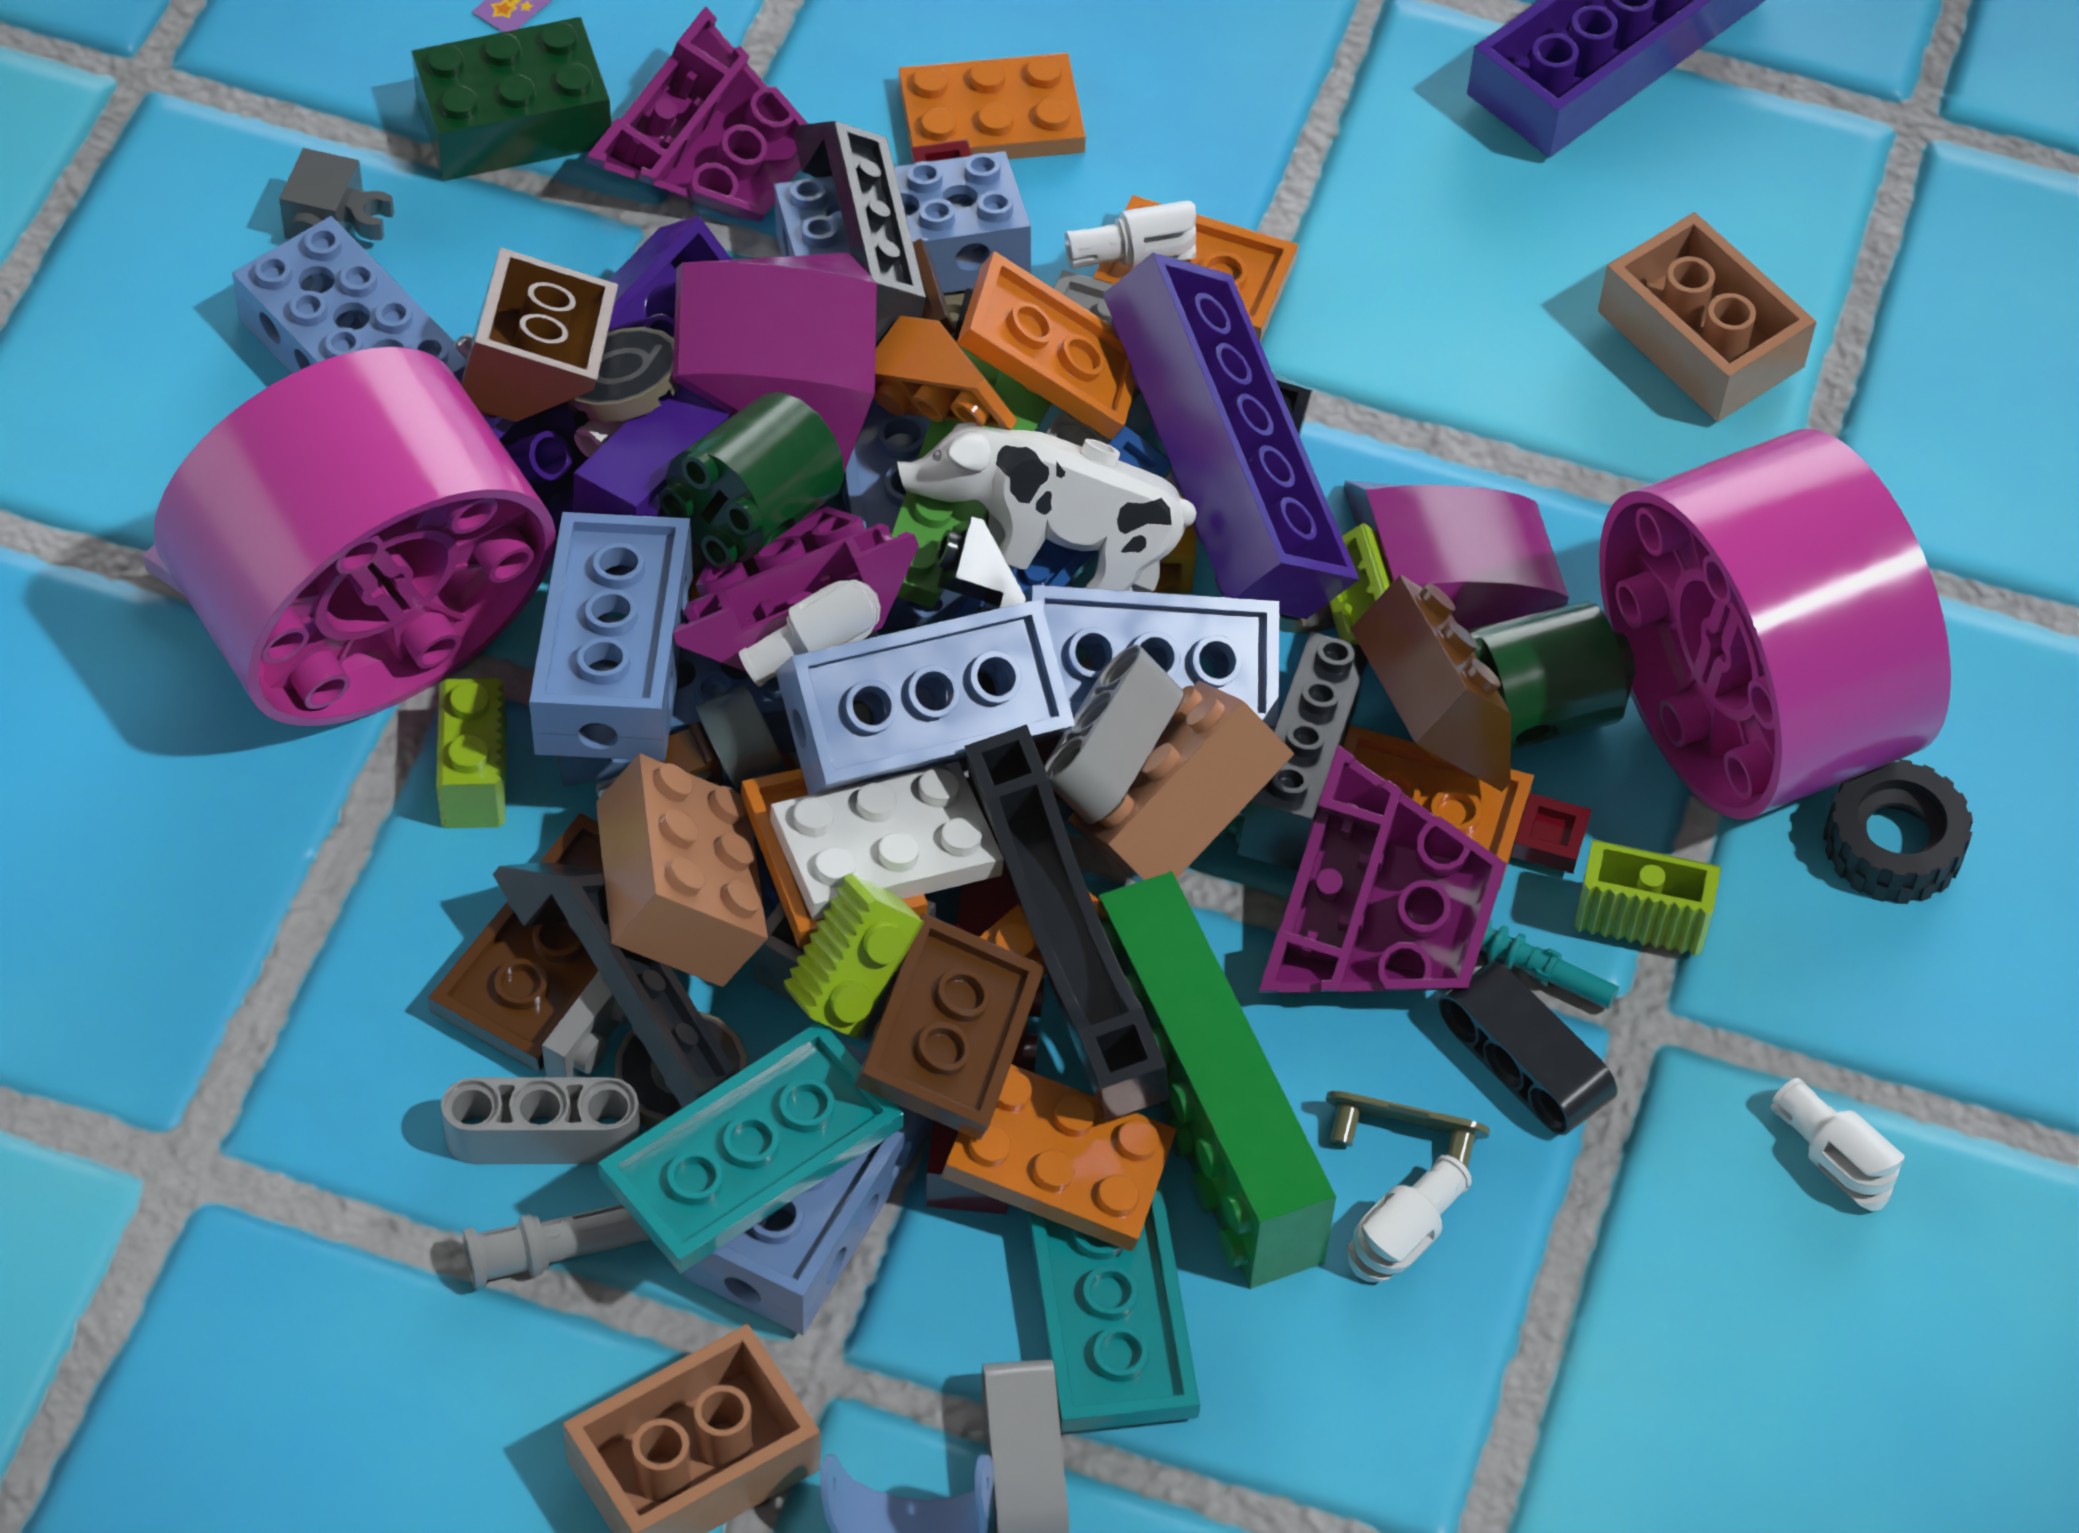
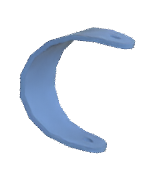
[820,1455,994,1533]

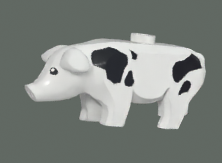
[897,422,1196,593]

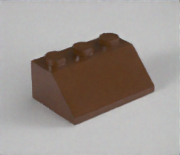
[461,247,618,422]
[1350,575,1511,792]

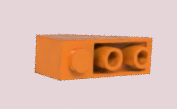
[874,316,1018,430]

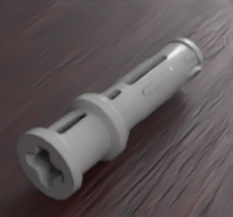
[462,1204,651,1290]

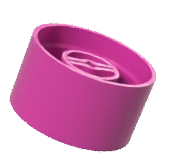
[154,347,555,726]
[1599,429,1951,819]

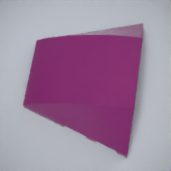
[585,6,808,222]
[673,253,877,472]
[1344,480,1569,631]
[672,507,919,672]
[1259,744,1507,993]

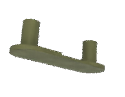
[1325,1091,1490,1169]

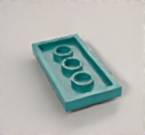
[598,1022,904,1274]
[1027,1177,1200,1433]

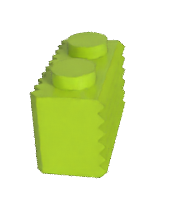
[436,678,508,828]
[1574,839,1721,956]
[784,873,925,1038]

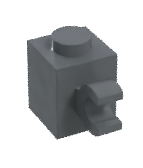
[279,148,394,240]

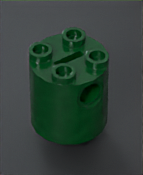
[659,392,844,568]
[1468,601,1636,750]

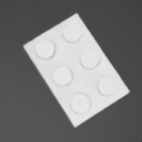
[770,761,1004,920]

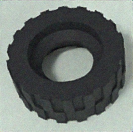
[1823,759,1973,904]

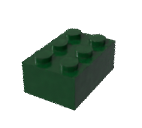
[411,17,611,181]

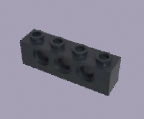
[1237,631,1368,872]

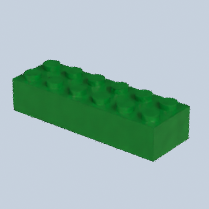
[1097,871,1336,1289]

